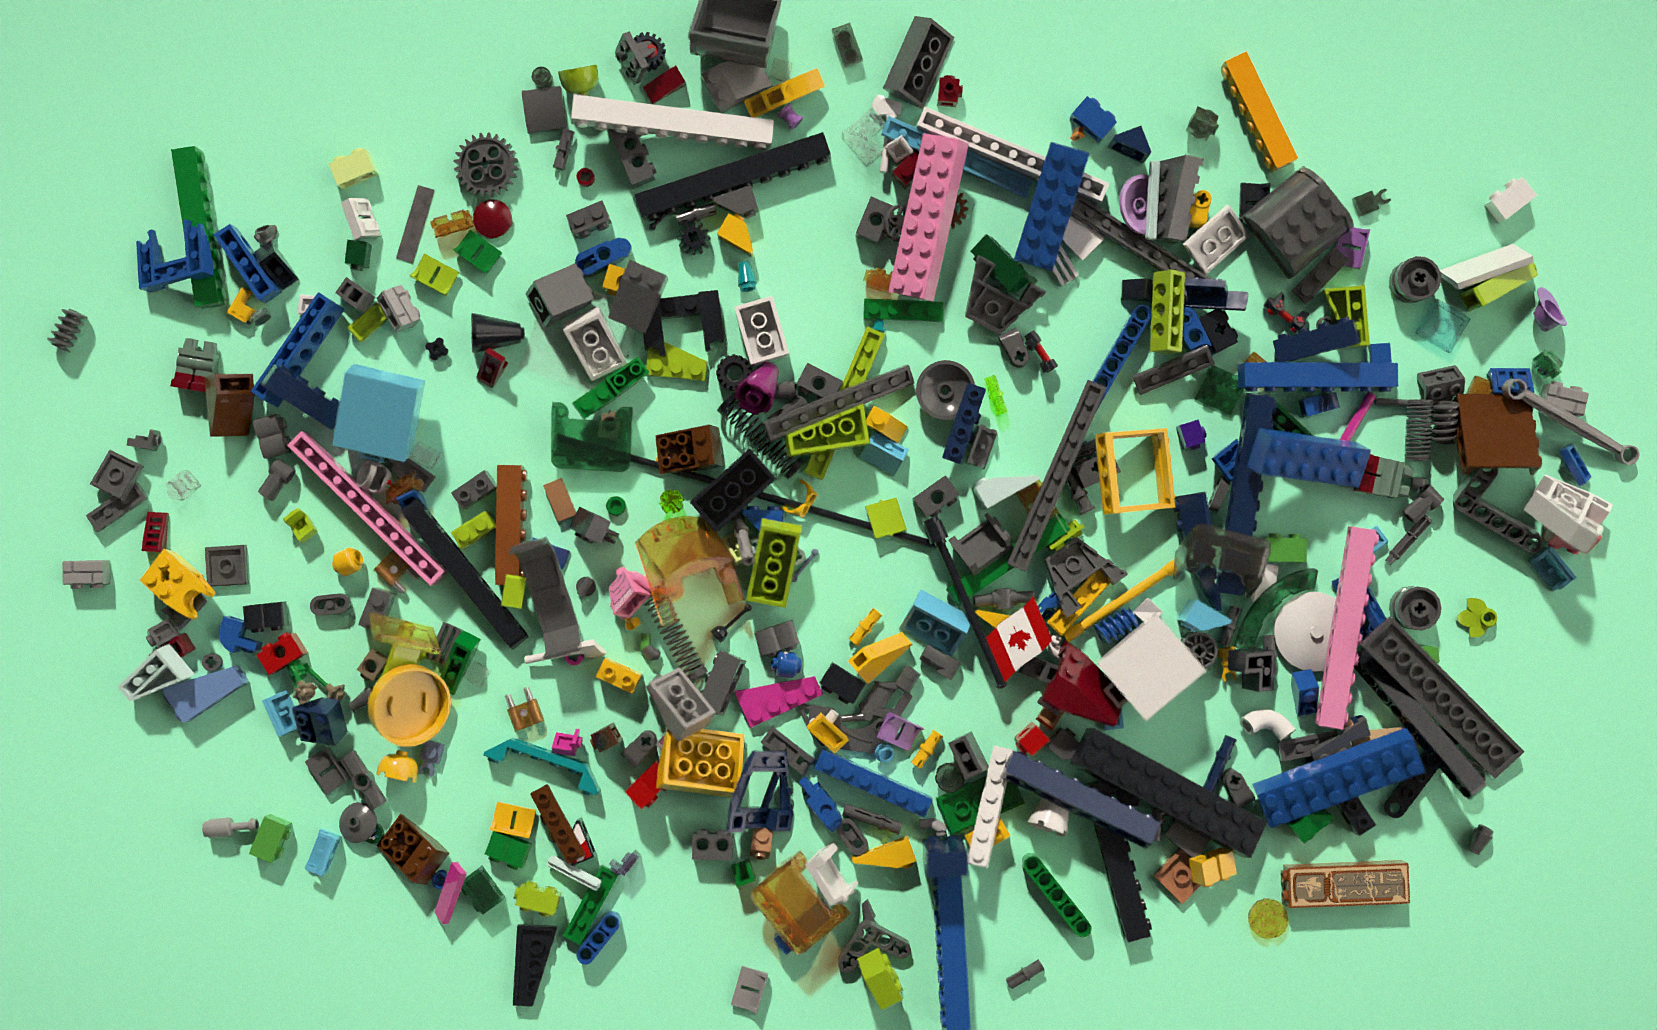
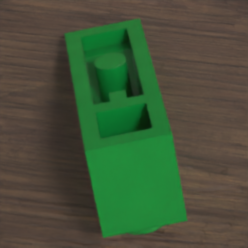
[440,630,481,696]

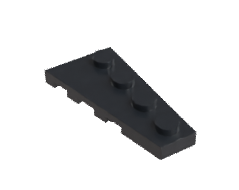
[512,924,558,1007]

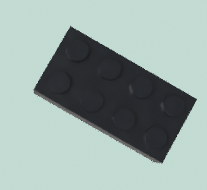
[690,448,777,532]

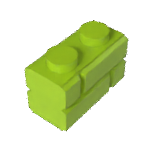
[451,511,496,549]

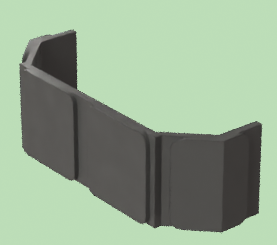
[508,536,582,660]

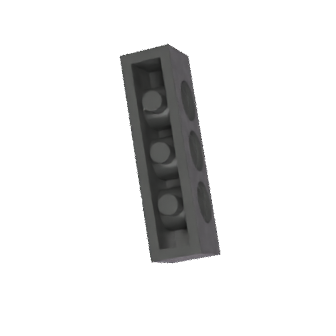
[609,129,657,189]

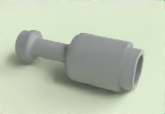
[202,817,259,839]

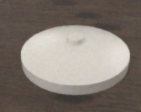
[1272,592,1336,672]

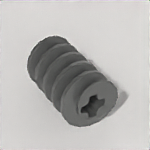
[47,308,88,353]
[1430,401,1459,445]

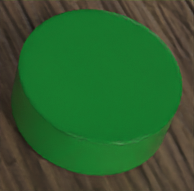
[606,496,626,516]

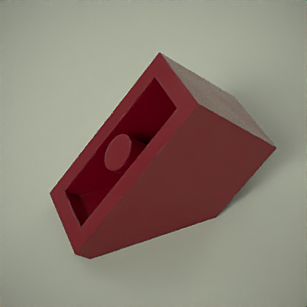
[891,151,919,190]

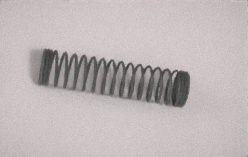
[644,584,708,681]

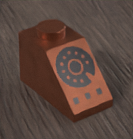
[590,722,623,753]

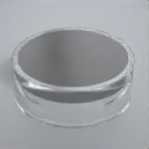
[250,308,272,326]

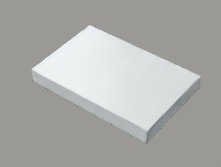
[1182,205,1250,275]

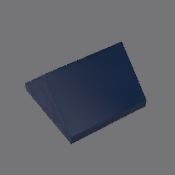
[1107,125,1152,164]

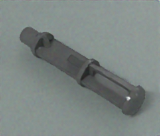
[1384,515,1432,565]

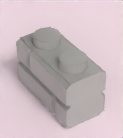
[376,285,421,333]
[1541,381,1589,417]
[62,560,110,589]

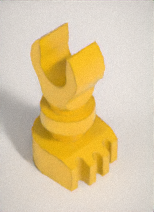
[1217,646,1237,682]

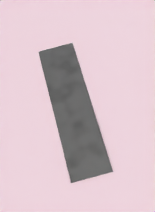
[396,185,435,263]

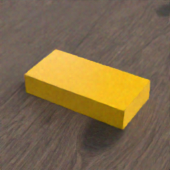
[806,713,849,754]

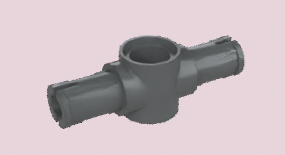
[973,588,1035,609]

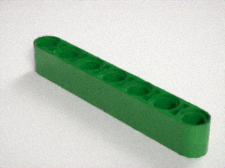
[946,513,1071,606]

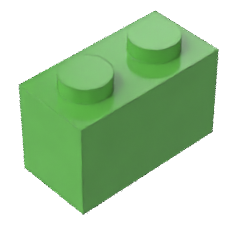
[1262,533,1307,562]
[249,814,292,863]

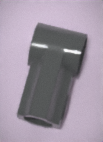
[258,459,296,501]
[1402,484,1444,524]
[919,645,962,680]

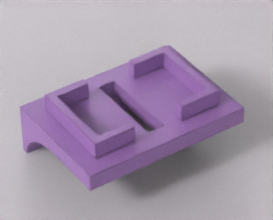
[1336,227,1371,270]
[877,712,925,751]

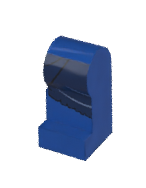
[1298,392,1340,418]

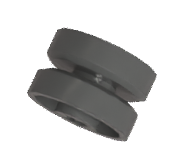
[1389,256,1441,303]
[1389,586,1442,631]

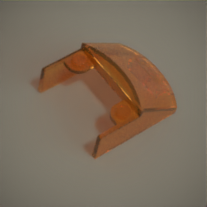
[635,516,745,626]

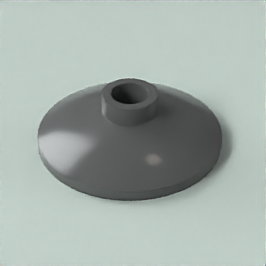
[339,802,377,843]

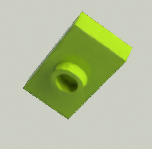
[347,302,388,343]

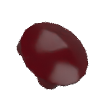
[473,199,513,239]

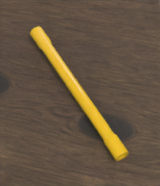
[1063,557,1185,642]

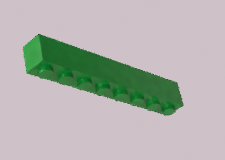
[171,146,226,309]

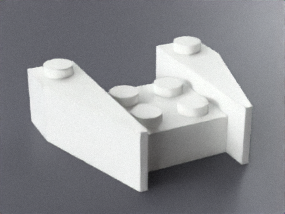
[1523,475,1613,554]

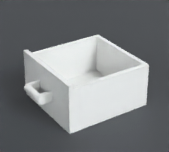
[1096,613,1206,721]

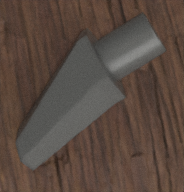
[862,899,878,924]

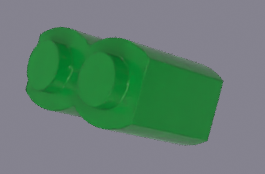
[485,831,533,870]

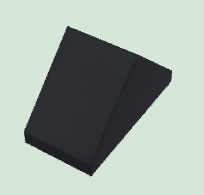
[1121,278,1153,302]

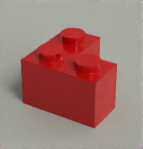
[625,759,667,810]

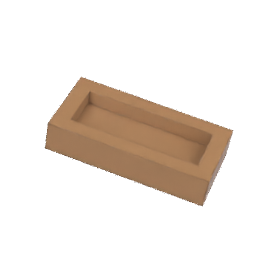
[543,478,577,522]

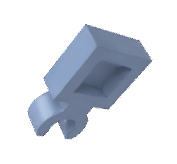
[419,740,445,777]

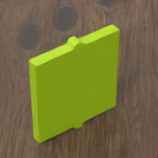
[865,497,907,539]

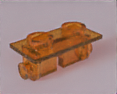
[430,209,473,238]
[386,470,424,504]

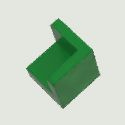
[731,858,756,888]

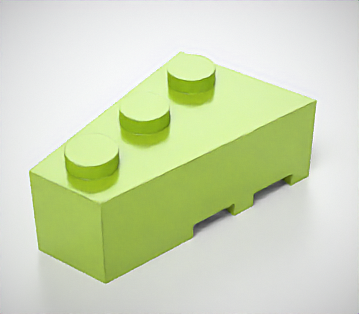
[1322,285,1370,349]

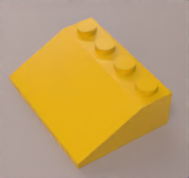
[656,727,744,798]

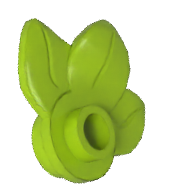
[1456,598,1498,637]

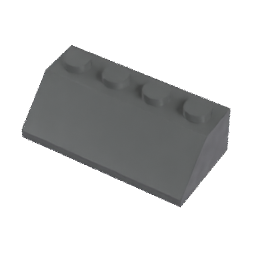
[883,16,955,109]

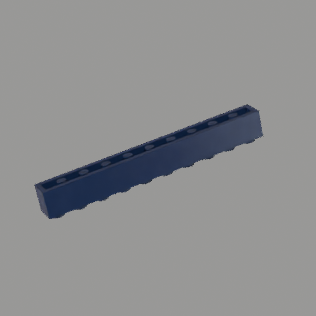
[1216,393,1276,596]

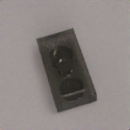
[831,22,863,68]

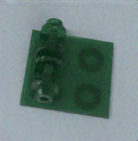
[1194,365,1245,415]

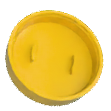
[368,664,451,747]

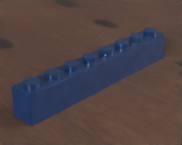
[1000,751,1160,849]

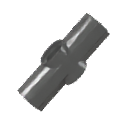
[340,750,387,811]

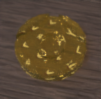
[1248,898,1289,939]

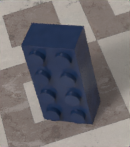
[922,835,969,878]

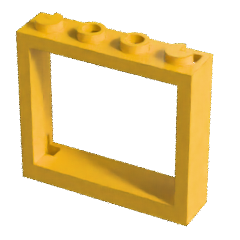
[1095,428,1175,515]

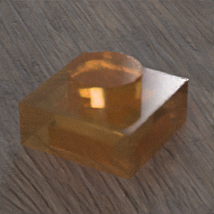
[1466,375,1492,394]

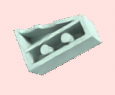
[117,644,195,702]

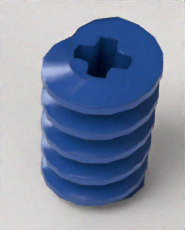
[1093,607,1139,645]

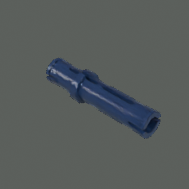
[1203,735,1237,793]

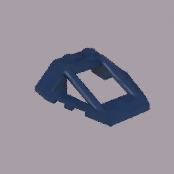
[726,751,793,833]

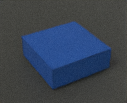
[1369,343,1392,363]

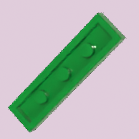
[863,298,943,322]
[563,864,619,945]

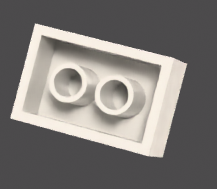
[734,296,790,367]

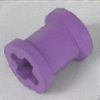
[777,103,804,130]

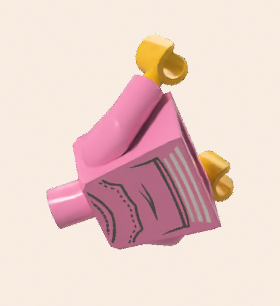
[609,567,668,630]

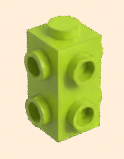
[513,881,562,917]

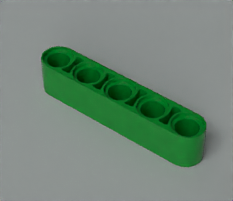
[1022,853,1092,938]

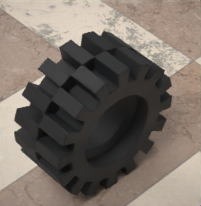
[716,354,752,391]

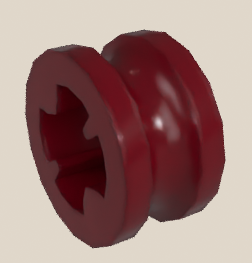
[576,168,595,187]

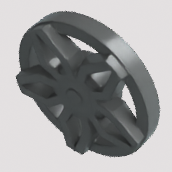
[883,204,907,242]

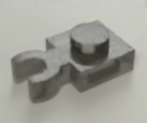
[1352,188,1391,217]

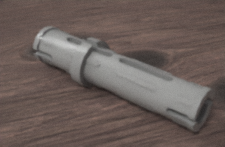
[732,513,755,565]

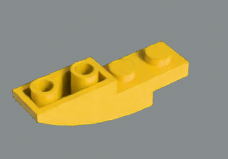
[744,68,825,118]

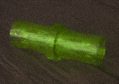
[984,375,1008,416]

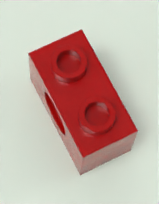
[257,632,308,675]
[1014,721,1049,756]

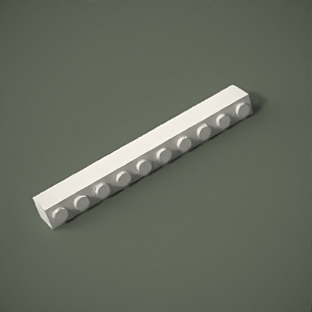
[571,94,774,151]
[917,107,1109,206]

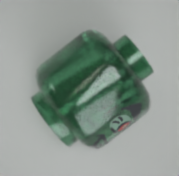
[1532,350,1564,379]

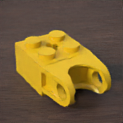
[139,549,216,620]

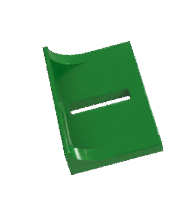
[453,229,503,275]

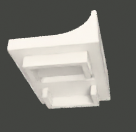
[341,198,381,240]

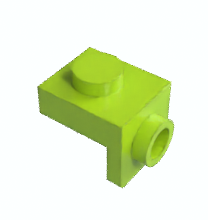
[283,508,318,544]

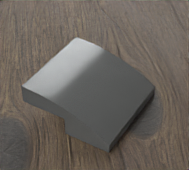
[521,86,567,134]

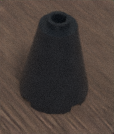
[471,313,525,353]

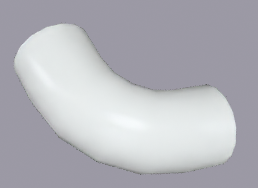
[1240,709,1296,742]

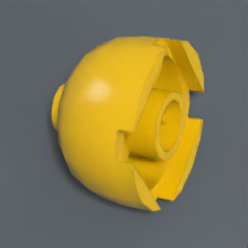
[376,750,418,783]

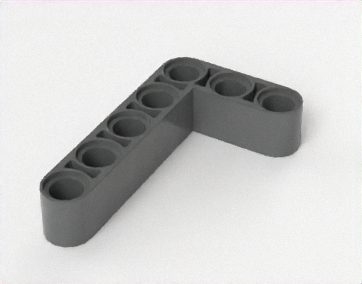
[1453,468,1543,553]

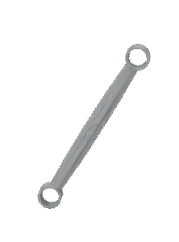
[1502,379,1640,465]

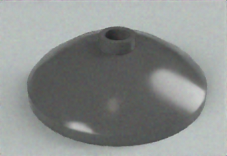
[916,360,975,420]

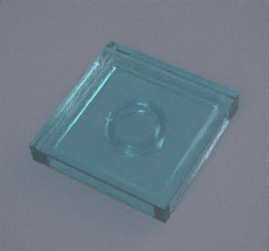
[1415,299,1471,353]

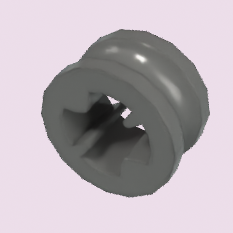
[202,653,223,671]

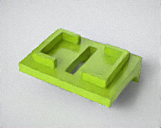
[410,253,460,297]
[1046,519,1084,552]

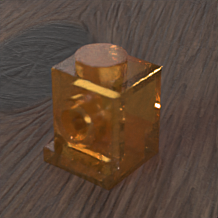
[863,268,893,294]

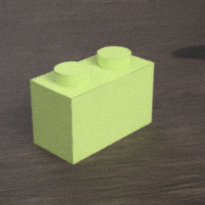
[328,148,379,189]

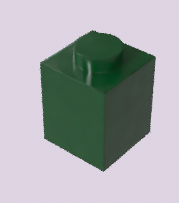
[344,239,372,271]

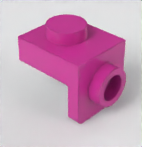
[552,729,583,756]

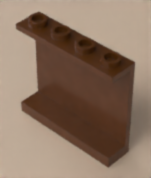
[1453,394,1542,475]

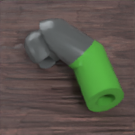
[640,633,661,661]

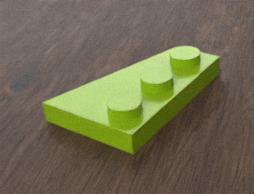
[646,342,707,381]

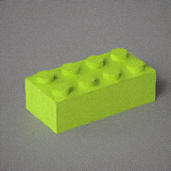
[746,518,802,608]

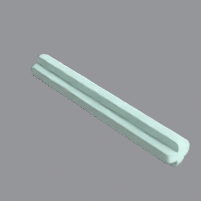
[1145,161,1160,240]

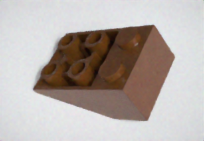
[204,374,255,437]
[655,424,724,474]
[376,814,450,885]

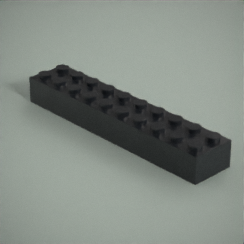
[1069,727,1267,858]

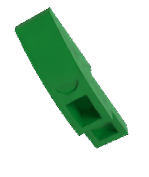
[572,357,650,420]

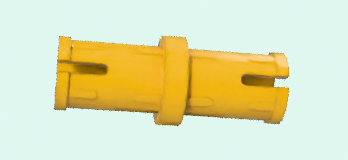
[848,608,883,646]
[911,729,944,769]

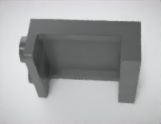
[948,513,1013,576]

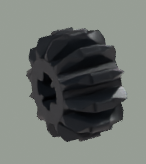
[677,221,711,256]

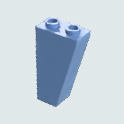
[162,665,250,723]

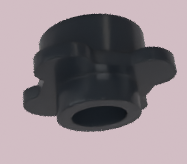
[425,337,449,361]

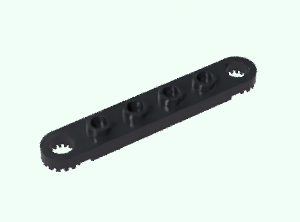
[1384,727,1458,818]

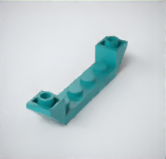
[483,737,600,796]

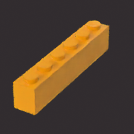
[1221,51,1298,173]

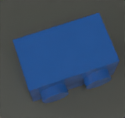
[1070,96,1117,143]

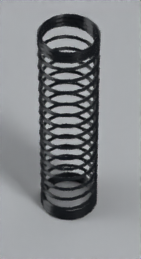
[717,393,805,480]

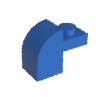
[219,616,263,653]

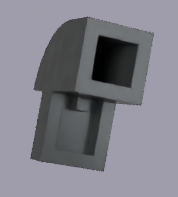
[335,277,376,313]

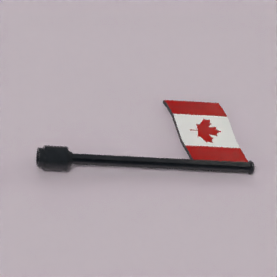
[923,515,1052,689]

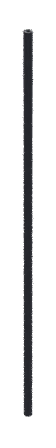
[555,433,937,549]

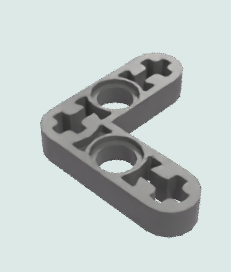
[838,920,911,973]

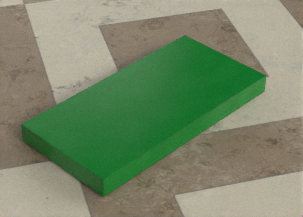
[936,775,1025,835]

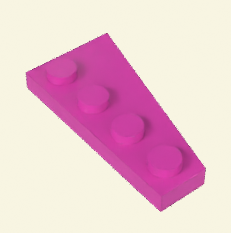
[734,676,823,728]

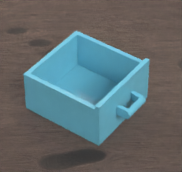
[332,364,426,463]

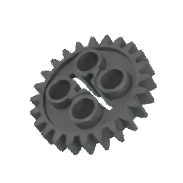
[453,132,519,198]

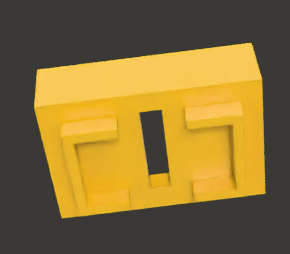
[490,801,536,838]

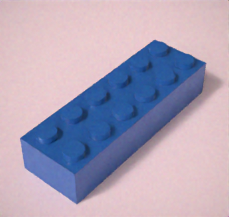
[1014,141,1090,271]
[1247,428,1371,488]

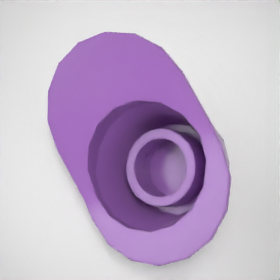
[1534,287,1567,332]

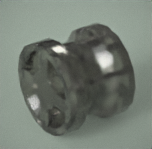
[531,66,554,88]

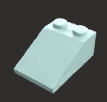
[972,475,1040,509]

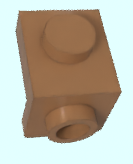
[1035,707,1064,731]
[750,828,773,860]

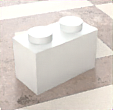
[1485,177,1538,223]

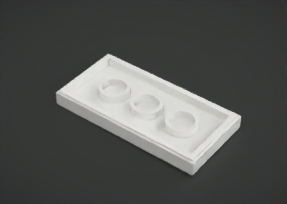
[1440,244,1534,290]

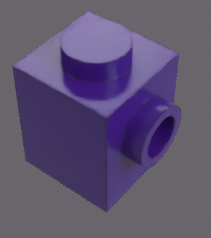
[1176,419,1207,451]

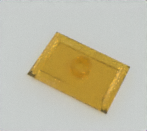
[368,612,441,655]

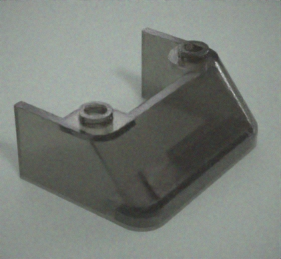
[1173,524,1271,598]

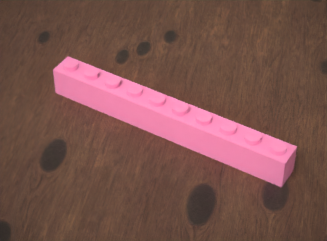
[287,431,448,586]
[1315,526,1378,729]

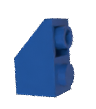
[743,506,783,531]
[1291,669,1319,716]

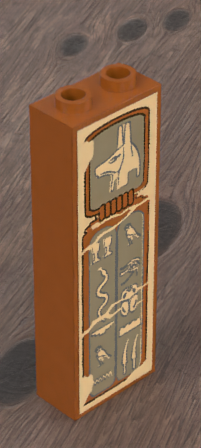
[1280,860,1410,908]

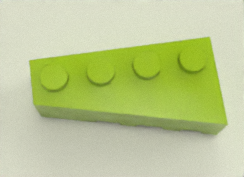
[784,404,870,457]

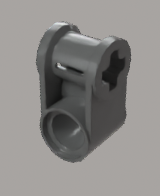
[998,328,1029,368]
[620,730,657,768]
[1221,768,1255,807]

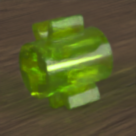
[658,489,685,514]

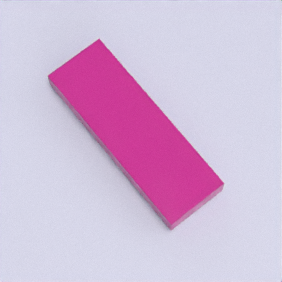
[434,862,467,924]

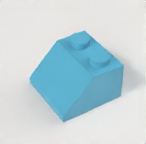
[1177,599,1232,632]

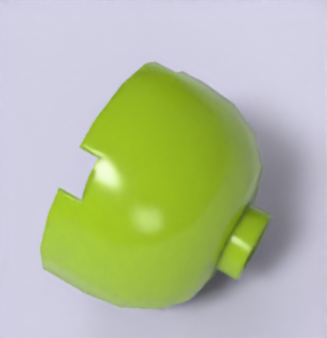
[558,64,599,96]

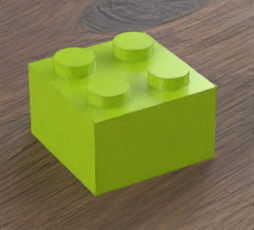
[857,948,903,1011]

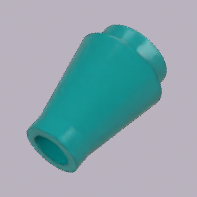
[737,261,757,292]

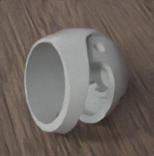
[356,460,393,494]

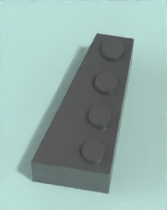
[1155,155,1204,244]

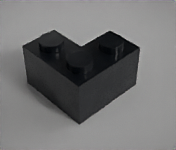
[1228,647,1275,692]

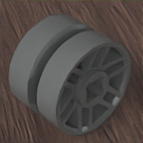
[1179,631,1218,668]

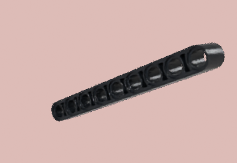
[401,498,529,650]
[1354,647,1487,800]

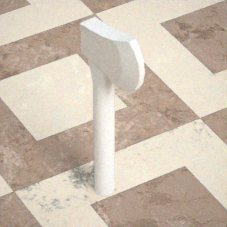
[872,95,902,174]
[525,639,607,664]

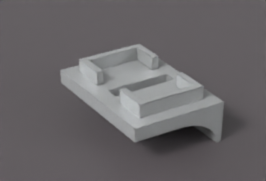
[731,965,769,1014]

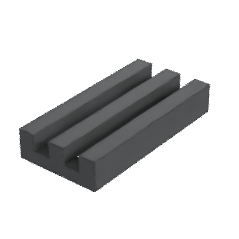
[427,622,463,666]

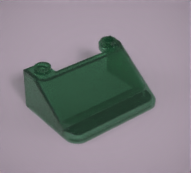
[551,402,634,472]

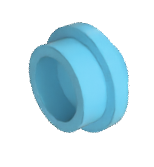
[875,743,894,762]

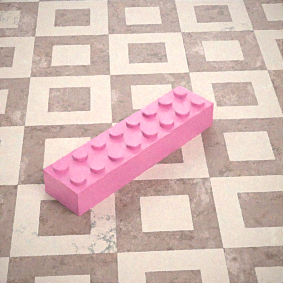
[888,133,969,302]

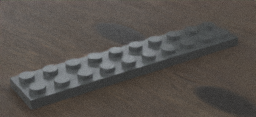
[1360,616,1525,779]

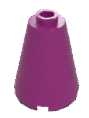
[734,362,779,415]

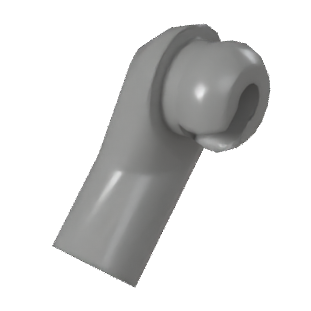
[919,818,947,837]

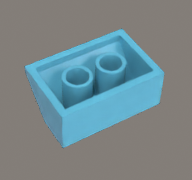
[899,590,971,657]

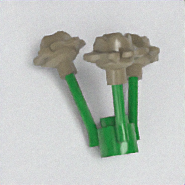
[286,660,346,705]

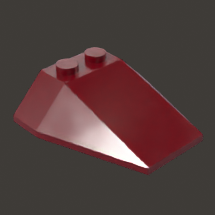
[1041,640,1125,727]

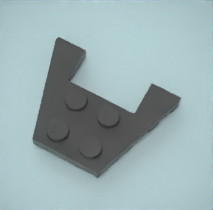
[965,255,1046,335]
[1044,538,1128,619]
[1310,716,1371,761]

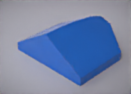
[1212,439,1238,482]

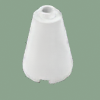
[1028,798,1069,837]

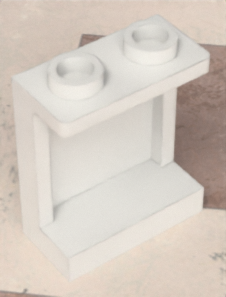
[805,842,858,906]

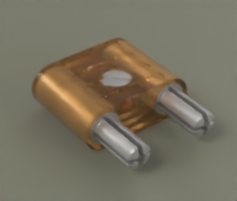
[374,550,420,594]
[504,687,545,732]

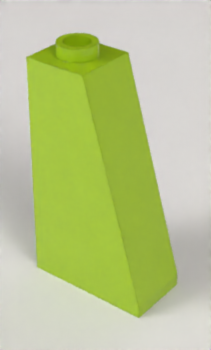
[1459,262,1538,312]

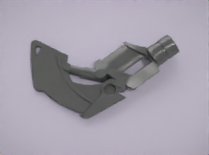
[799,665,921,754]

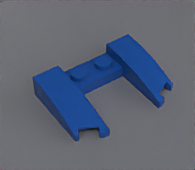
[136,220,214,293]

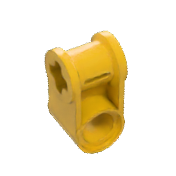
[1189,190,1212,229]

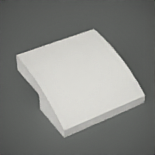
[1062,216,1106,261]

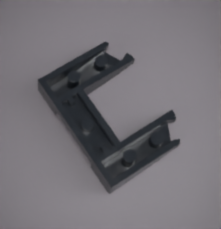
[643,290,724,357]

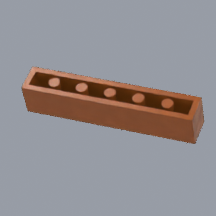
[495,465,527,585]

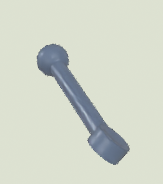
[791,548,819,582]

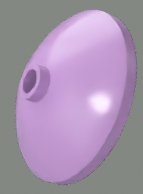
[1119,174,1149,235]

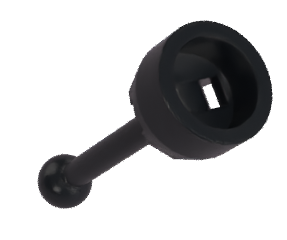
[710,604,752,643]

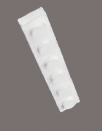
[968,746,1014,868]

